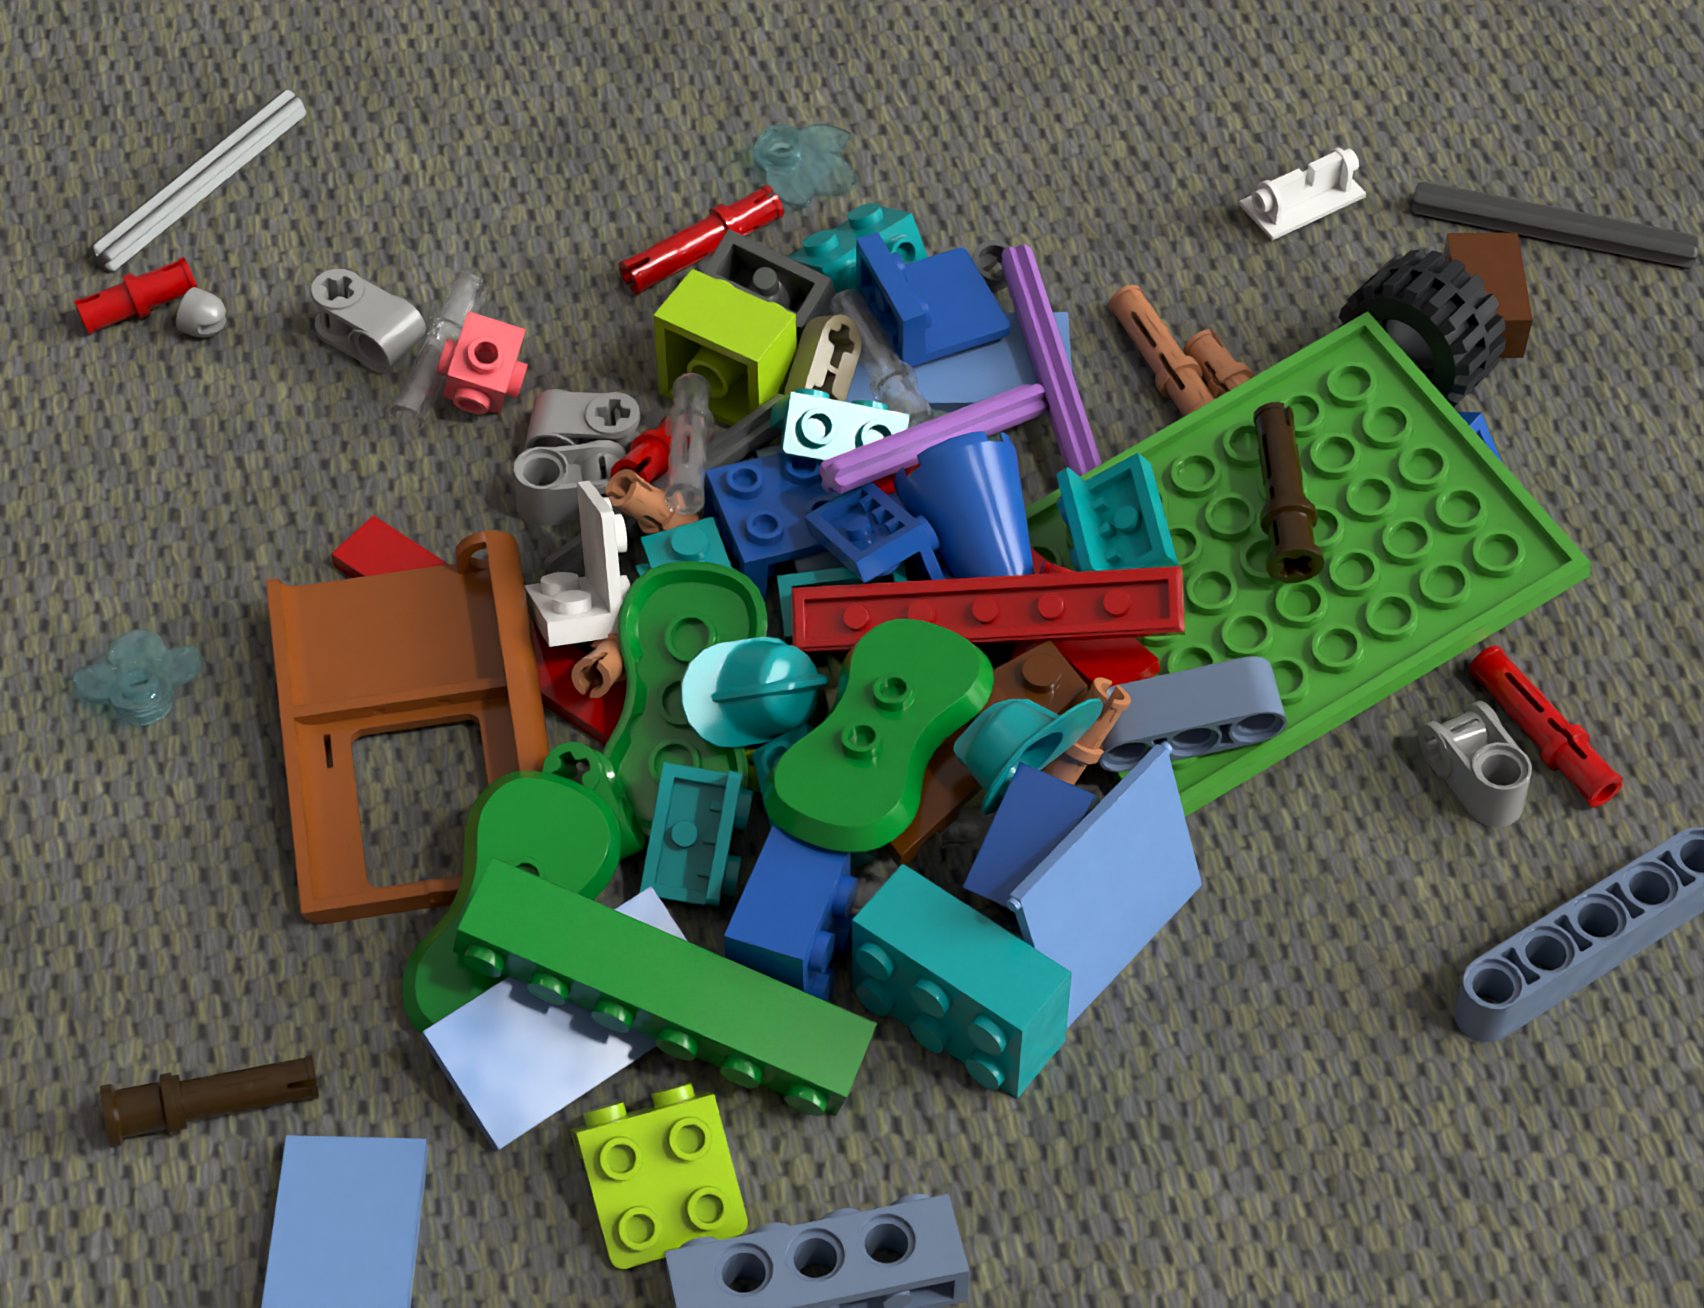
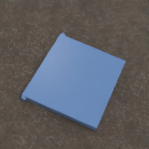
[1006,742,1202,1028]

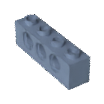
[665,1194,969,1308]

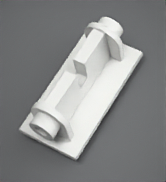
[1239,148,1366,241]

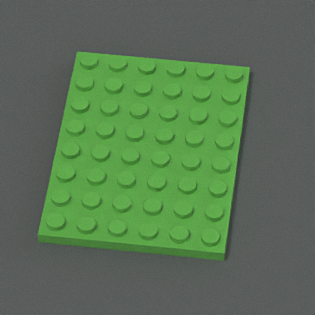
[1025,311,1591,817]

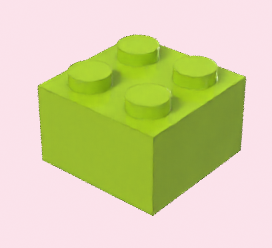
[653,269,797,427]

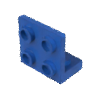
[856,232,1010,369]
[703,453,843,602]
[804,482,953,583]

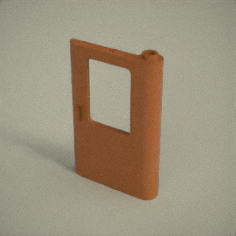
[266,530,550,924]

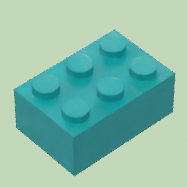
[852,864,1072,1098]

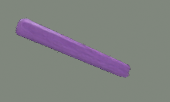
[1001,244,1102,476]
[818,384,1049,494]

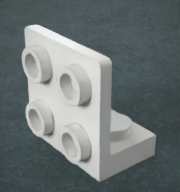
[524,480,631,647]

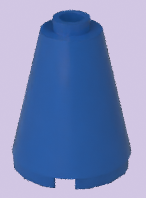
[893,431,1035,579]

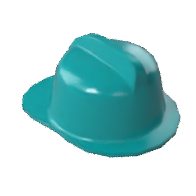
[680,637,830,747]
[953,698,1104,816]

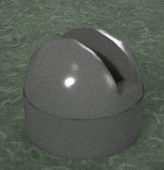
[972,240,1009,293]

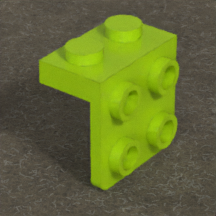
[570,1083,748,1269]

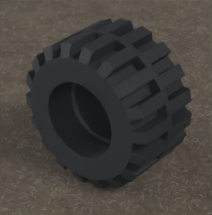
[1337,249,1506,408]

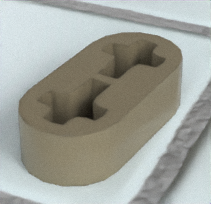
[784,314,862,402]

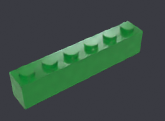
[453,857,877,1116]

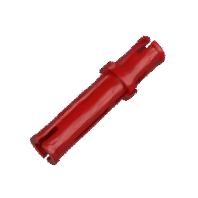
[618,185,784,295]
[1469,645,1623,808]

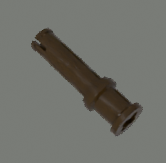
[1253,402,1325,583]
[100,1054,319,1147]

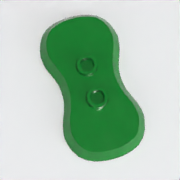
[602,561,767,839]
[763,619,994,852]
[402,770,622,1034]

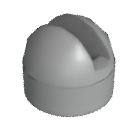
[176,287,226,338]

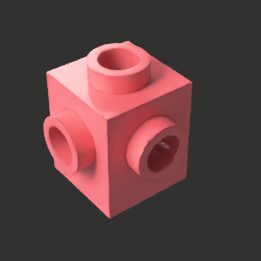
[436,311,528,414]

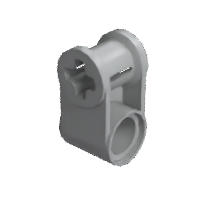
[311,269,426,373]
[524,389,640,470]
[513,440,626,526]
[1418,700,1532,828]

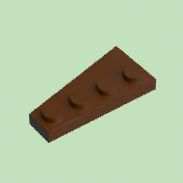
[883,640,1087,867]

